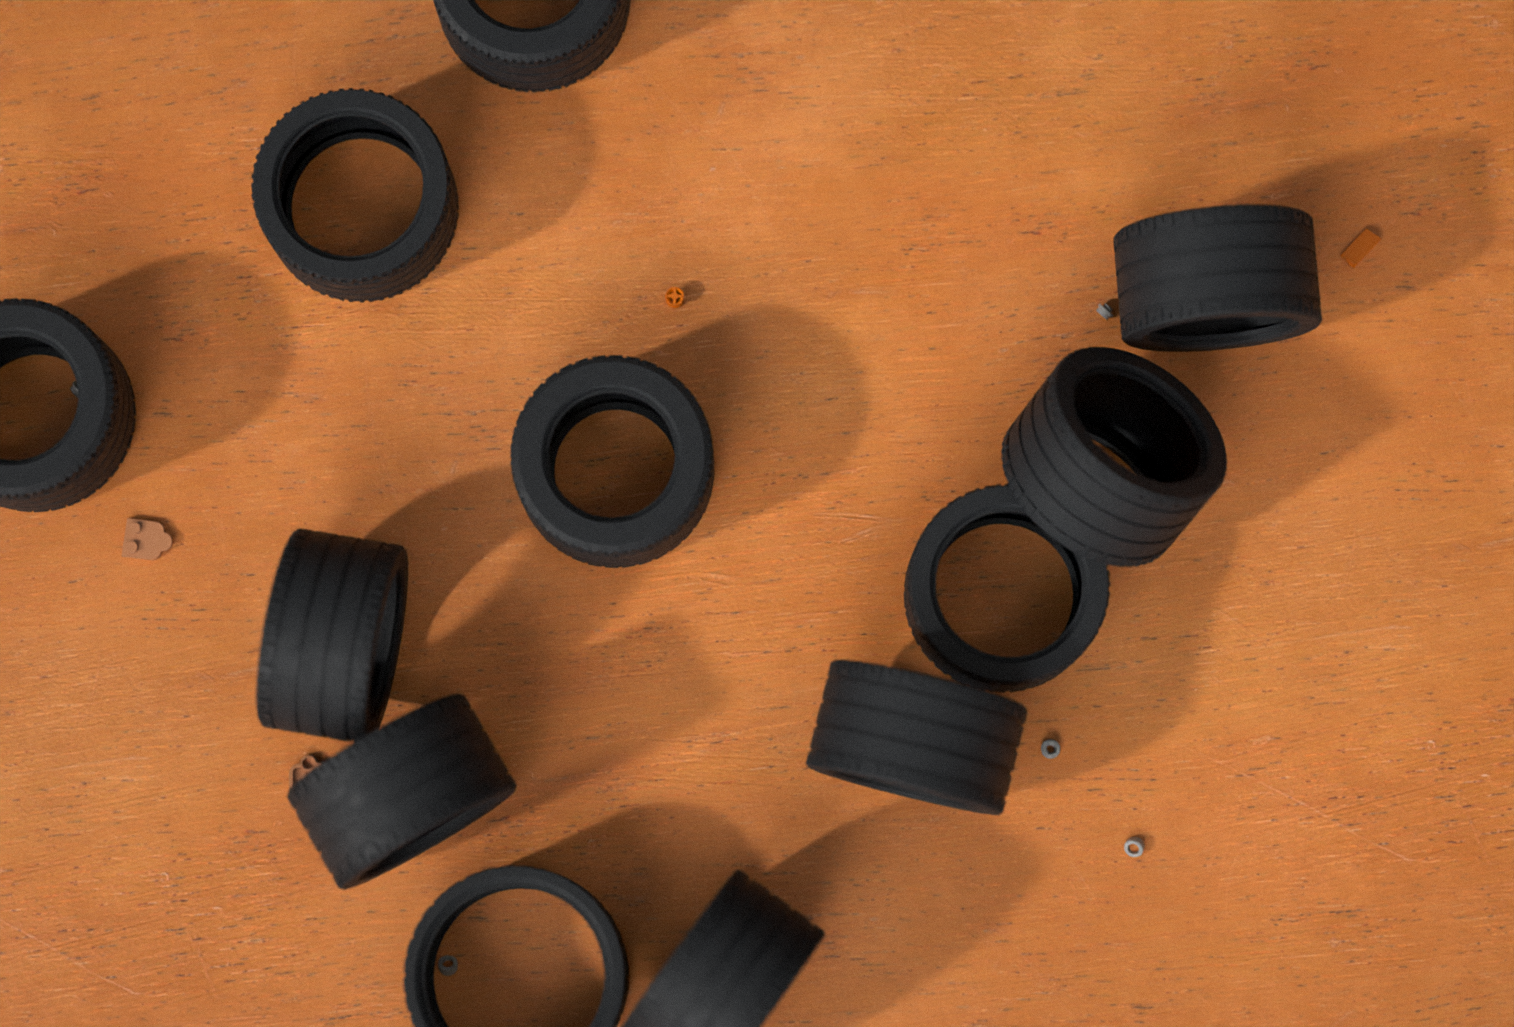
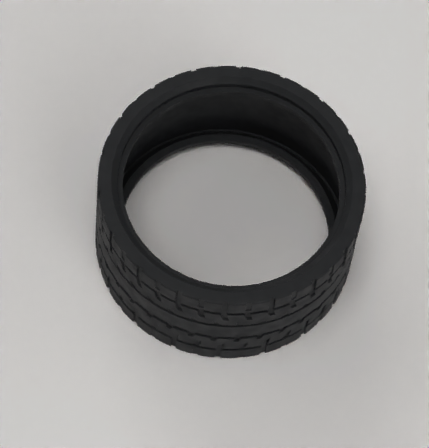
[403,866,629,1027]

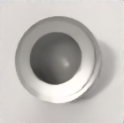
[1124,837,1145,857]
[438,955,458,976]

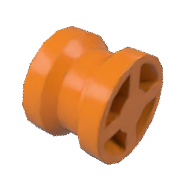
[665,287,684,308]

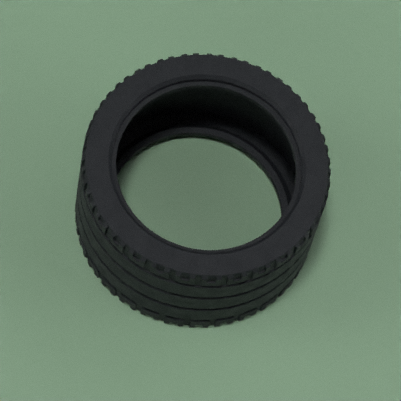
[251,88,459,303]
[1113,204,1322,352]
[1001,347,1227,567]
[904,484,1110,693]
[256,528,408,742]
[806,659,1027,815]
[287,694,516,890]
[622,869,825,1027]

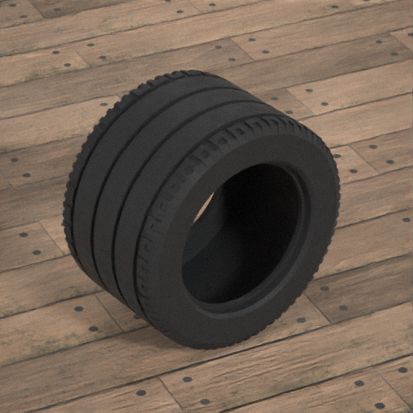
[433,0,630,93]
[0,298,136,512]
[510,355,714,568]

